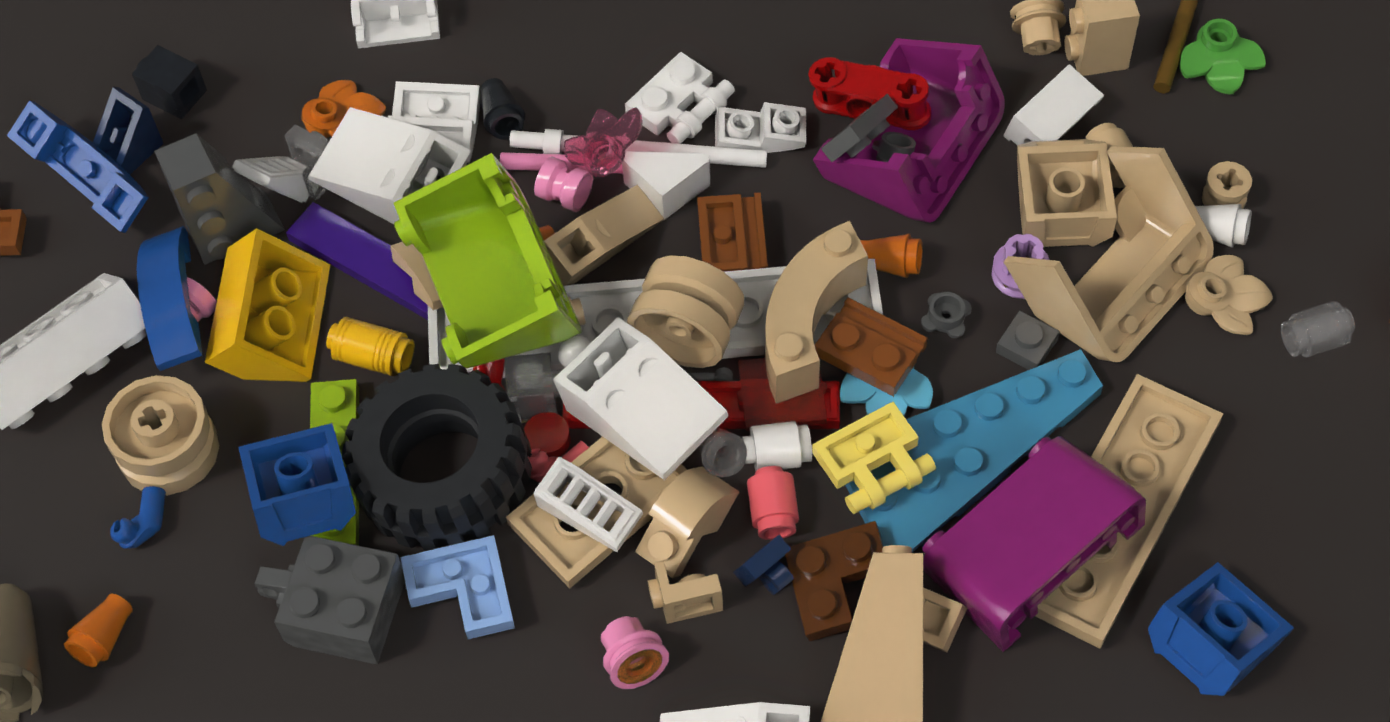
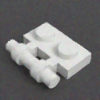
[625,52,735,144]

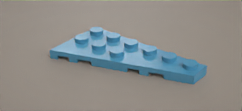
[845,349,1103,553]

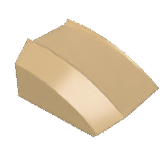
[1017,139,1117,247]

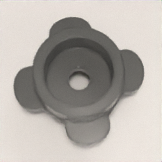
[872,132,916,162]
[921,292,972,338]

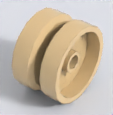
[627,255,744,368]
[102,375,219,496]

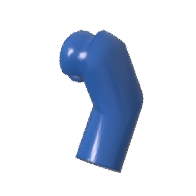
[110,486,166,549]

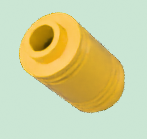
[326,317,414,377]

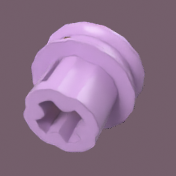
[991,234,1050,299]

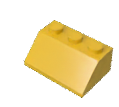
[205,228,331,382]

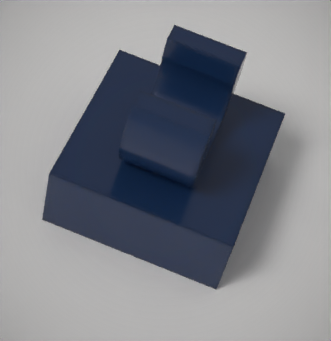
[733,535,794,595]

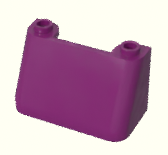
[813,38,1005,223]
[922,436,1146,652]

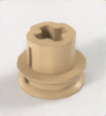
[1010,0,1066,55]

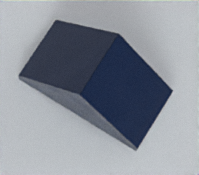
[93,87,164,174]

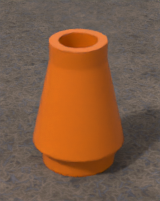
[860,234,923,278]
[64,593,133,667]

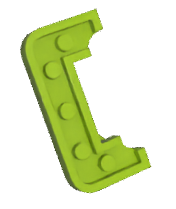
[393,153,582,369]

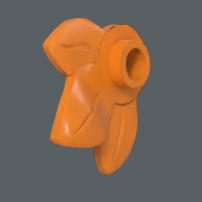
[301,80,386,138]

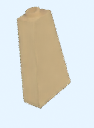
[821,545,923,722]

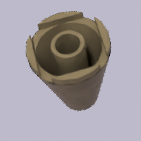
[0,583,43,722]

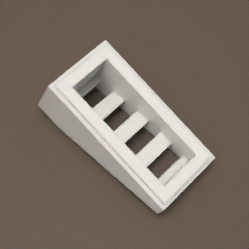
[232,156,315,203]
[534,457,643,552]

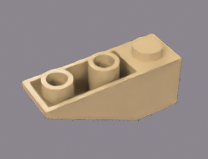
[544,185,664,286]

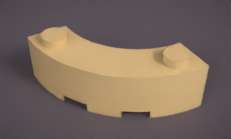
[765,221,868,404]

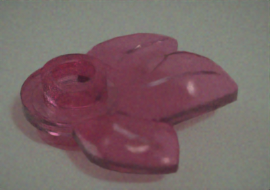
[564,107,643,177]

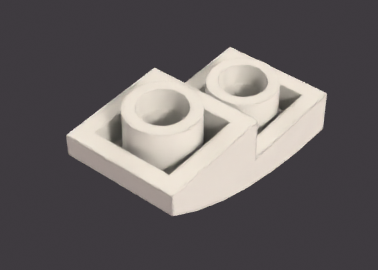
[715,102,806,153]

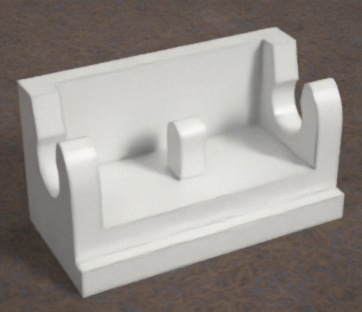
[351,0,440,49]
[1003,64,1104,146]

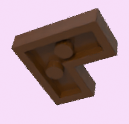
[785,521,884,642]

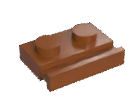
[697,192,768,272]
[815,297,928,397]

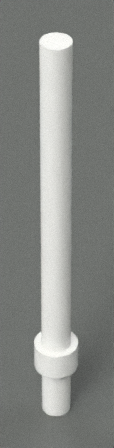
[510,129,767,168]

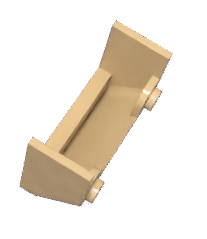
[1004,146,1214,362]

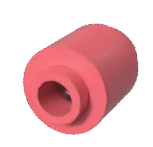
[747,466,799,540]

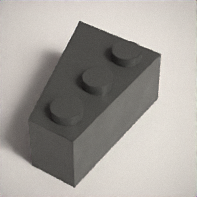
[154,133,285,265]

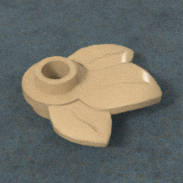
[1185,255,1273,335]

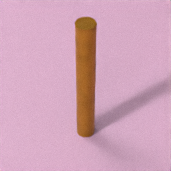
[1153,0,1199,94]

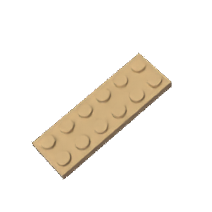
[1036,374,1223,649]

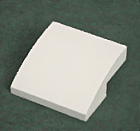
[388,81,481,163]

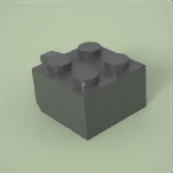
[254,536,405,665]

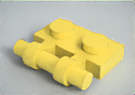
[812,402,936,514]

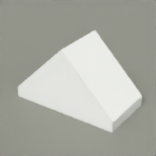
[621,151,711,220]

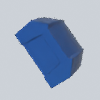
[238,423,356,546]
[1148,562,1294,696]

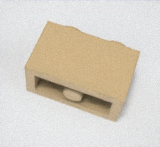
[1064,0,1140,76]

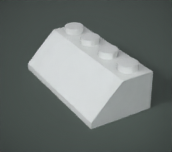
[0,273,147,430]

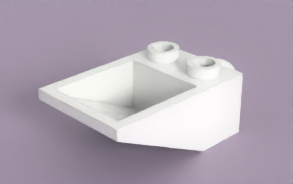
[308,107,471,224]
[553,317,729,480]

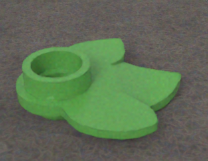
[1180,19,1266,94]

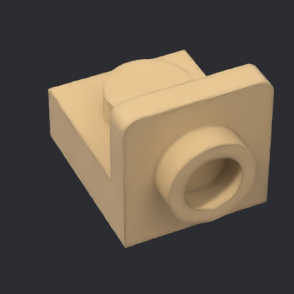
[648,561,723,624]

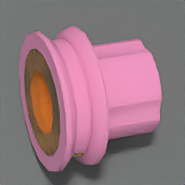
[601,616,669,689]

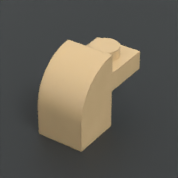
[635,466,739,578]

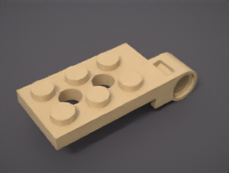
[506,436,687,589]

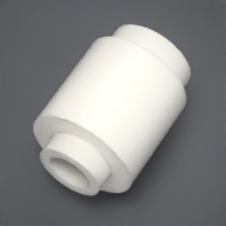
[742,421,812,471]

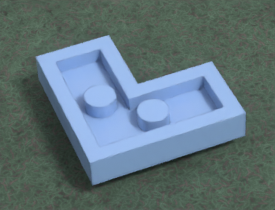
[400,535,515,639]

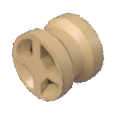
[1202,161,1252,209]

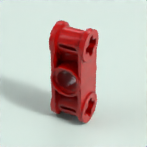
[808,57,932,131]

